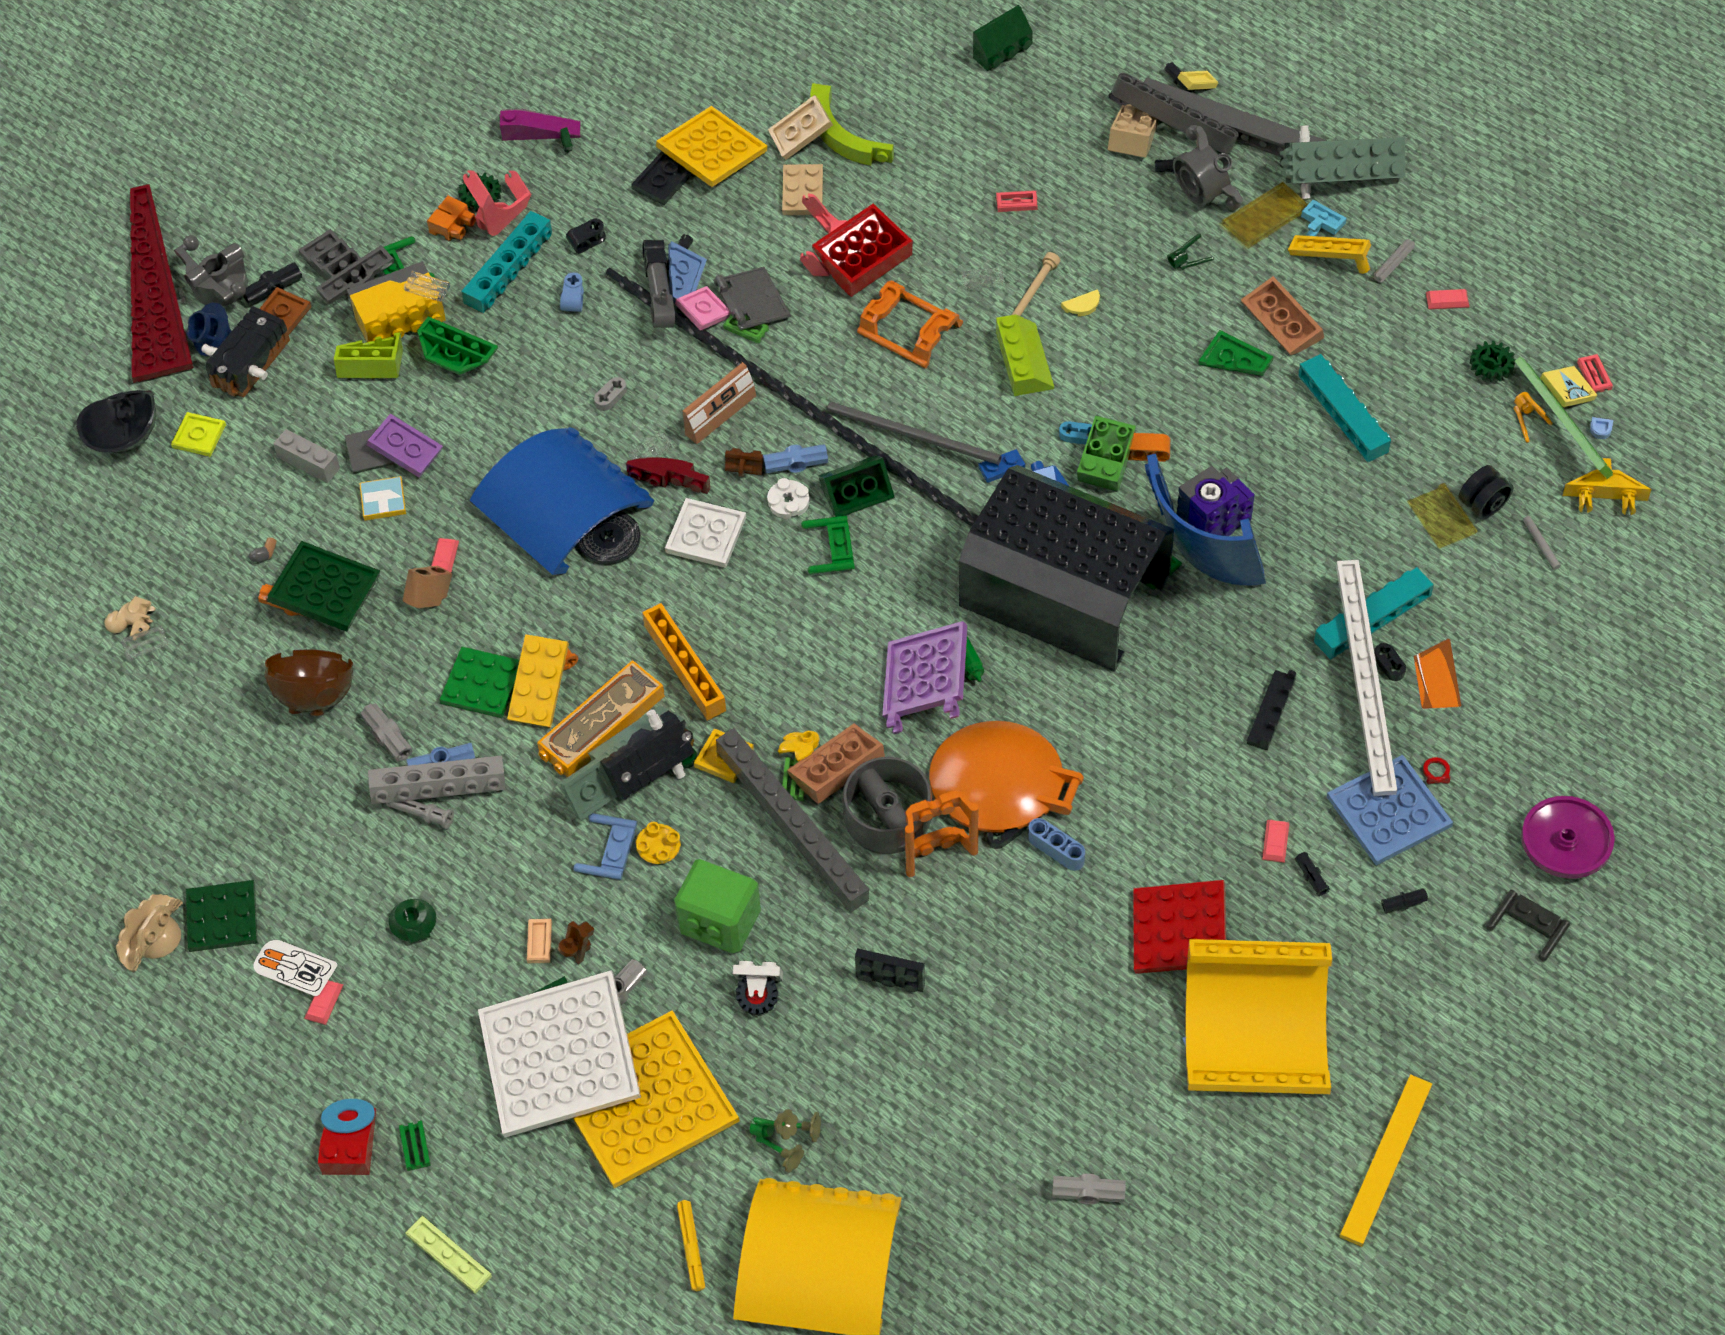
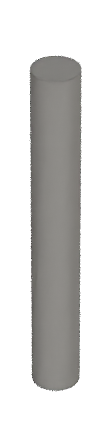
[1523,516,1561,570]

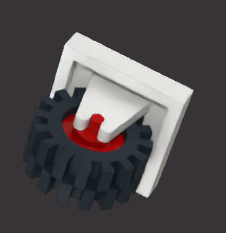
[733,961,783,1015]

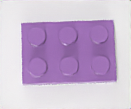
[367,414,443,478]

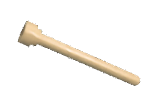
[1012,252,1061,316]

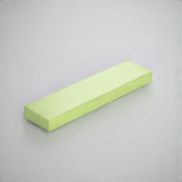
[406,1216,492,1294]

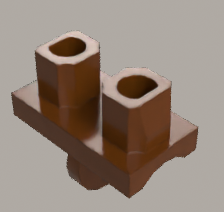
[725,448,763,477]
[558,921,594,965]

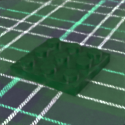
[186,880,258,952]

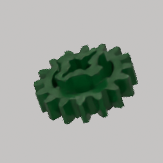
[458,173,502,211]
[1469,341,1516,382]

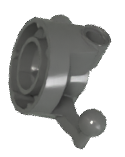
[1173,125,1243,210]
[174,235,248,306]

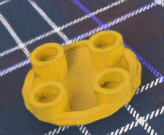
[636,822,681,864]

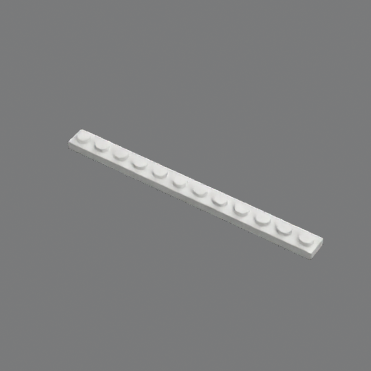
[1336,560,1397,796]

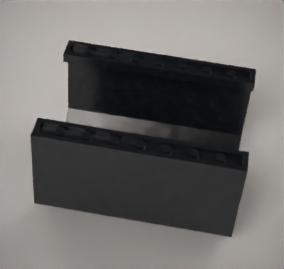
[959,465,1174,672]

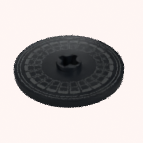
[578,511,641,565]

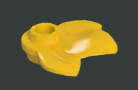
[778,731,820,761]

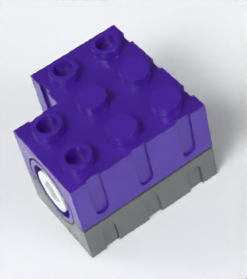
[1176,466,1255,536]

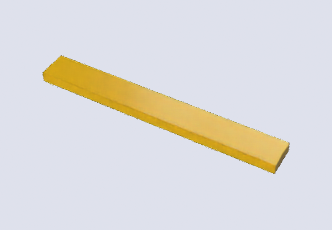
[1340,1074,1432,1247]

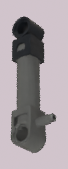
[642,240,675,328]

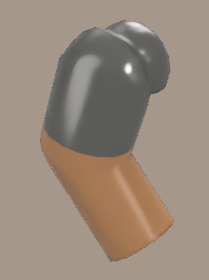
[249,537,277,562]

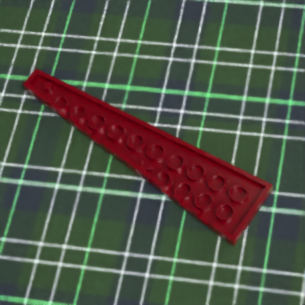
[130,184,194,383]

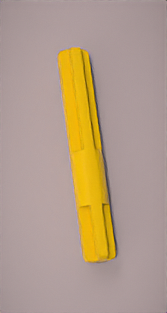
[677,1200,705,1292]

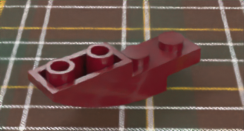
[626,457,711,494]

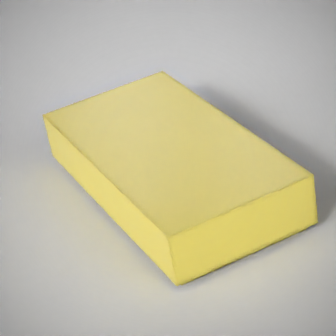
[1177,71,1218,90]

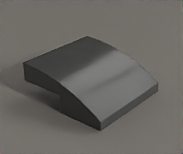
[345,428,394,473]

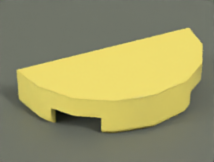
[1061,289,1100,316]

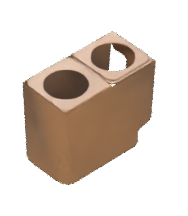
[402,565,452,608]

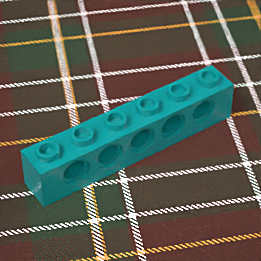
[461,211,552,313]

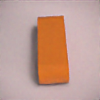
[1128,433,1171,462]

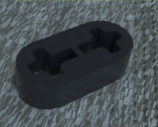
[1374,643,1406,681]
[987,827,1024,849]

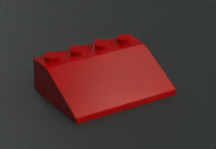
[812,203,913,297]

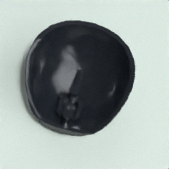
[76,390,156,454]

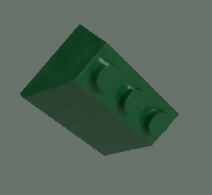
[973,5,1033,71]
[818,455,895,517]

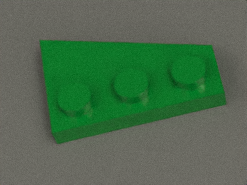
[1198,330,1273,376]

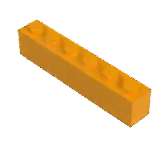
[642,603,726,721]

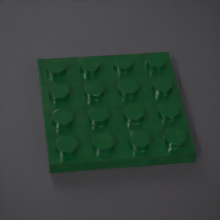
[267,541,380,632]

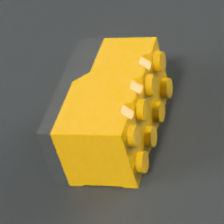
[347,261,446,342]

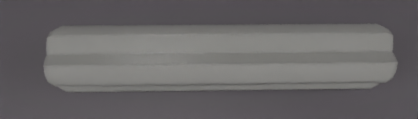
[1373,239,1415,283]

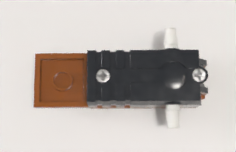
[202,287,312,398]

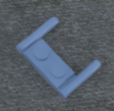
[574,813,637,880]

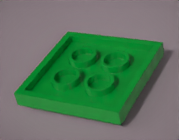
[439,646,520,718]

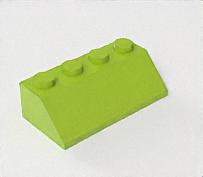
[996,314,1054,396]

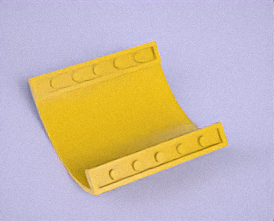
[1185,939,1332,1094]
[733,1178,902,1335]

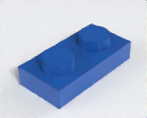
[978,449,1025,483]

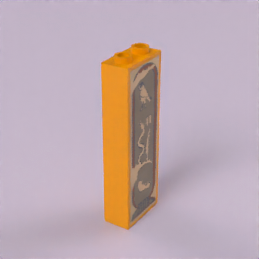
[537,660,665,777]

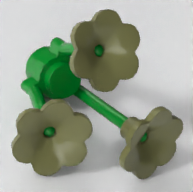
[750,1109,821,1173]

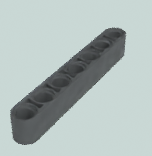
[1112,73,1239,154]

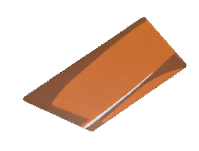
[1414,639,1461,709]

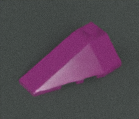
[500,108,581,141]

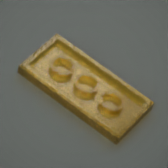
[1222,182,1308,249]

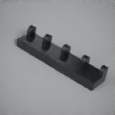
[1247,670,1296,751]

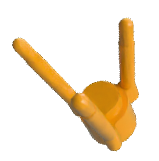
[1513,392,1553,443]

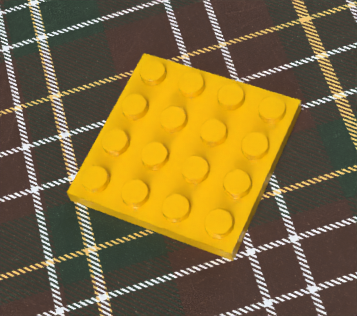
[656,106,768,187]

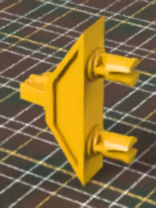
[1562,458,1652,515]

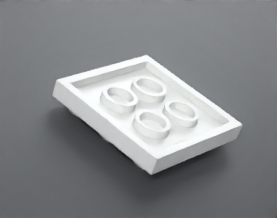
[665,498,746,568]

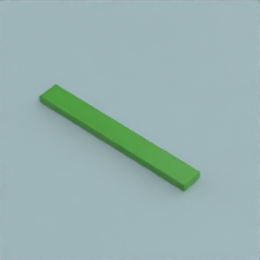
[1515,357,1613,479]

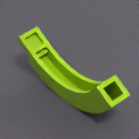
[810,83,894,166]

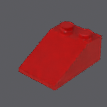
[318,1108,376,1175]

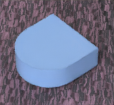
[1590,417,1613,439]

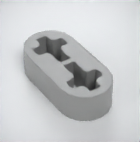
[594,377,627,411]

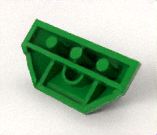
[417,316,498,375]

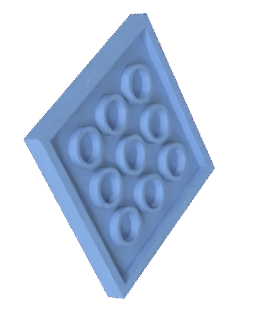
[1327,755,1453,865]

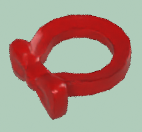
[1423,757,1451,784]

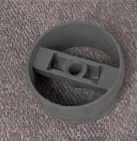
[842,757,932,854]

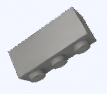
[273,429,340,483]

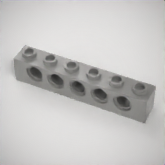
[368,756,506,804]

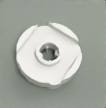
[767,478,810,519]

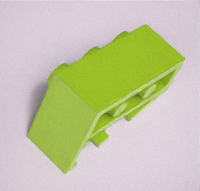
[334,332,403,378]

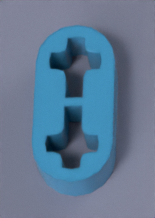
[1059,421,1092,445]

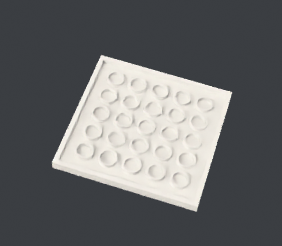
[478,970,641,1137]

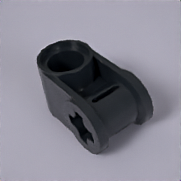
[566,218,606,254]

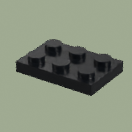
[632,151,693,205]
[855,948,925,992]

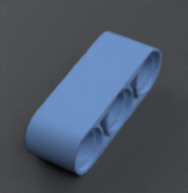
[1028,818,1085,871]

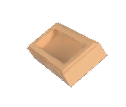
[527,919,552,963]

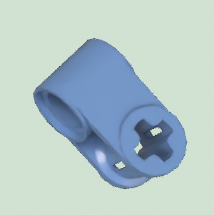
[560,272,584,312]

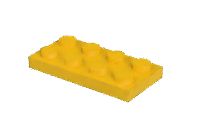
[507,634,569,728]

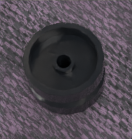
[1458,465,1514,520]

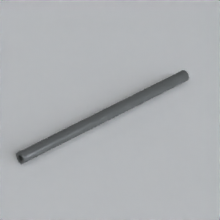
[827,401,1002,465]

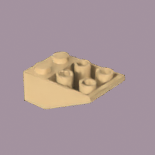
[1108,104,1159,158]

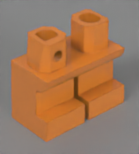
[427,195,476,241]

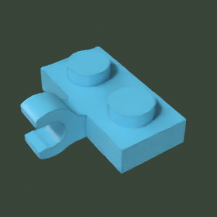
[1301,200,1347,236]

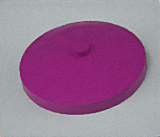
[1521,796,1615,879]

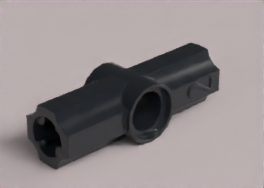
[243,262,303,305]

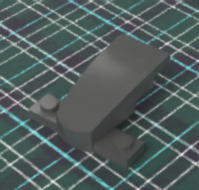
[298,229,394,305]

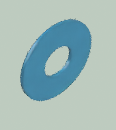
[321,1099,375,1133]

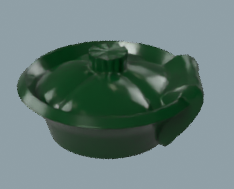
[388,899,437,943]

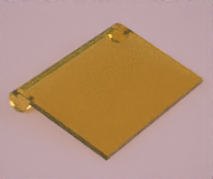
[1407,483,1478,549]

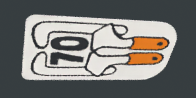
[253,940,337,996]

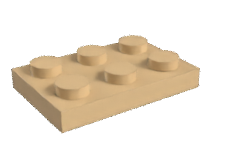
[768,95,833,160]
[782,164,823,215]

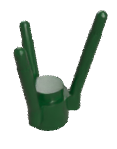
[1167,234,1214,270]

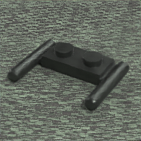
[1486,890,1570,961]

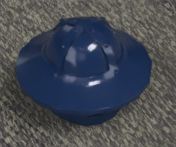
[187,302,232,356]

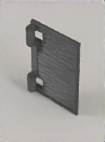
[713,267,791,330]

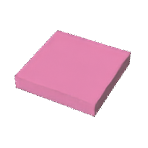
[675,286,731,331]

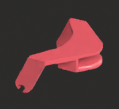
[463,170,531,236]
[800,193,847,276]

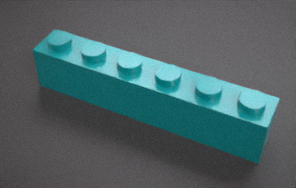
[1298,354,1391,462]
[1314,567,1434,660]

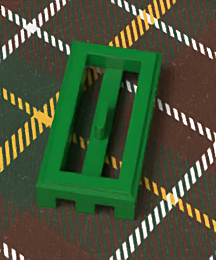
[399,1120,431,1171]

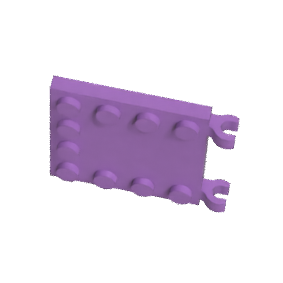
[882,621,968,734]

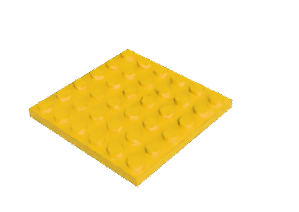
[573,1011,740,1189]

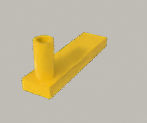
[1288,235,1371,274]

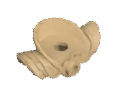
[116,894,183,972]

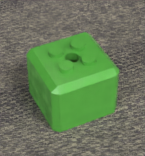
[674,859,761,953]

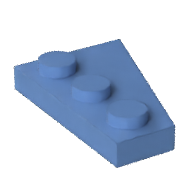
[668,241,707,303]

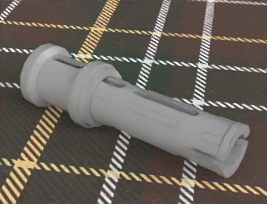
[386,800,454,829]

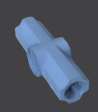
[763,444,828,473]
[407,743,475,766]

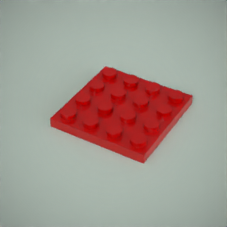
[1133,880,1226,974]

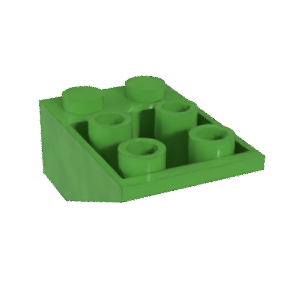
[1077,415,1136,491]

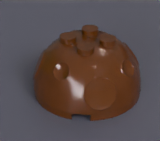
[264,649,353,716]

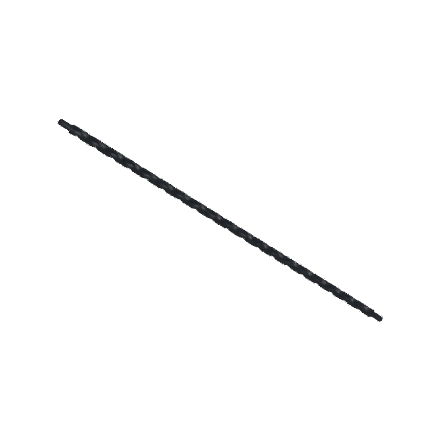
[606,268,978,526]

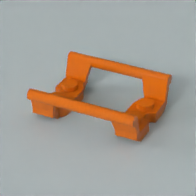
[857,280,963,369]
[905,790,979,877]

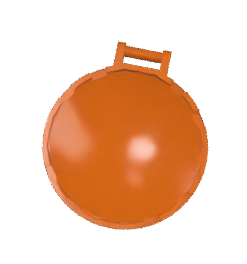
[929,721,1084,832]

